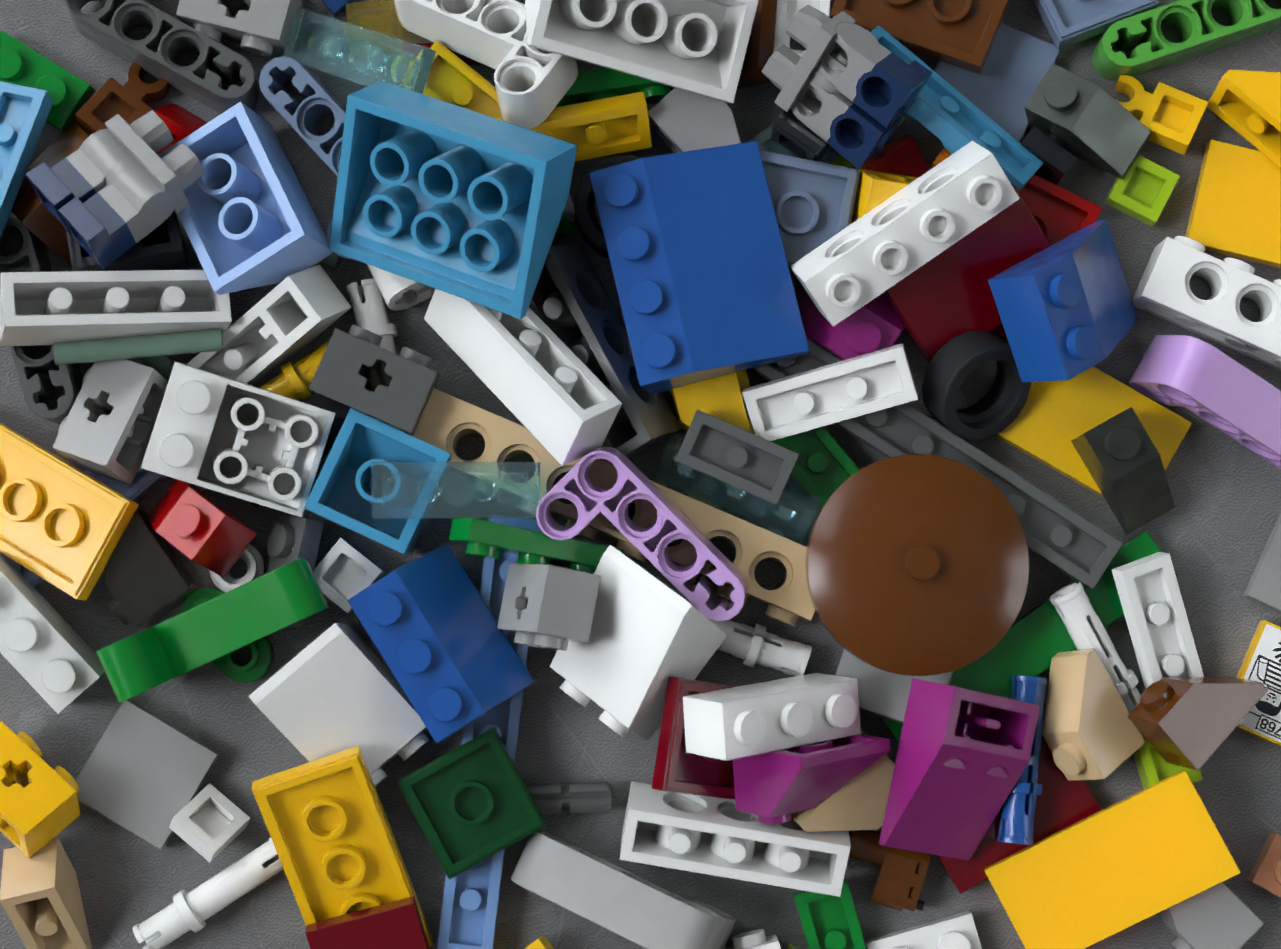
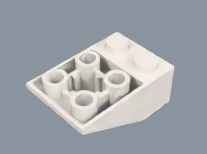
[141,361,336,518]

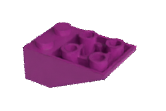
[879,678,1040,861]

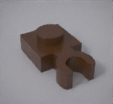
[75,62,171,134]

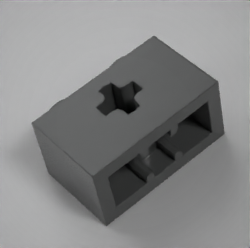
[309,324,440,434]

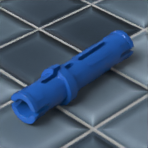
[997,675,1047,845]

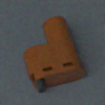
[849,830,931,912]

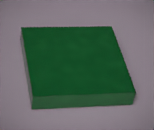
[396,727,547,880]

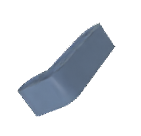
[259,56,367,265]

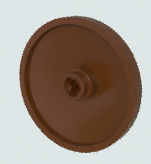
[806,454,1029,676]

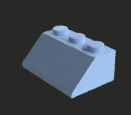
[158,101,334,295]

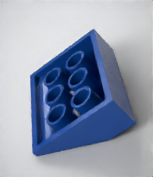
[589,141,810,394]

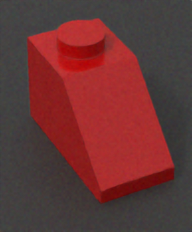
[147,479,257,578]

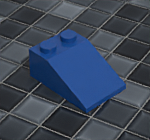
[988,219,1138,382]

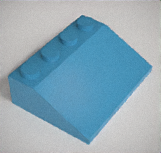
[329,81,577,319]

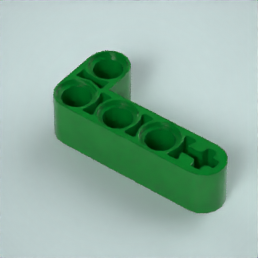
[96,556,329,703]

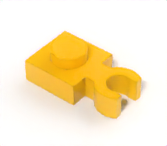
[1115,75,1209,155]

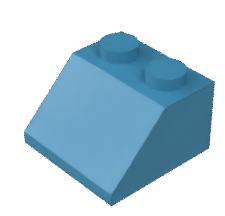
[304,408,452,556]

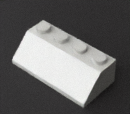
[525,0,759,103]

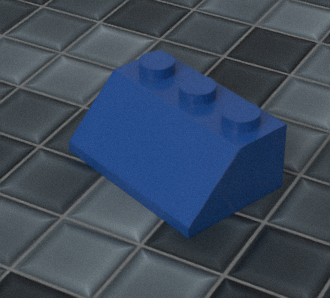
[347,543,535,744]

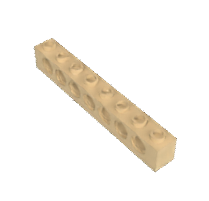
[413,388,815,627]

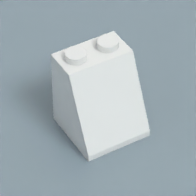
[550,545,727,741]
[248,623,429,787]

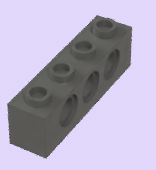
[529,242,682,464]

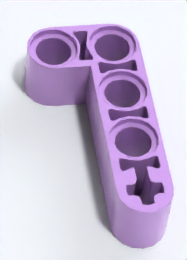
[1129,335,1281,470]
[536,446,747,621]

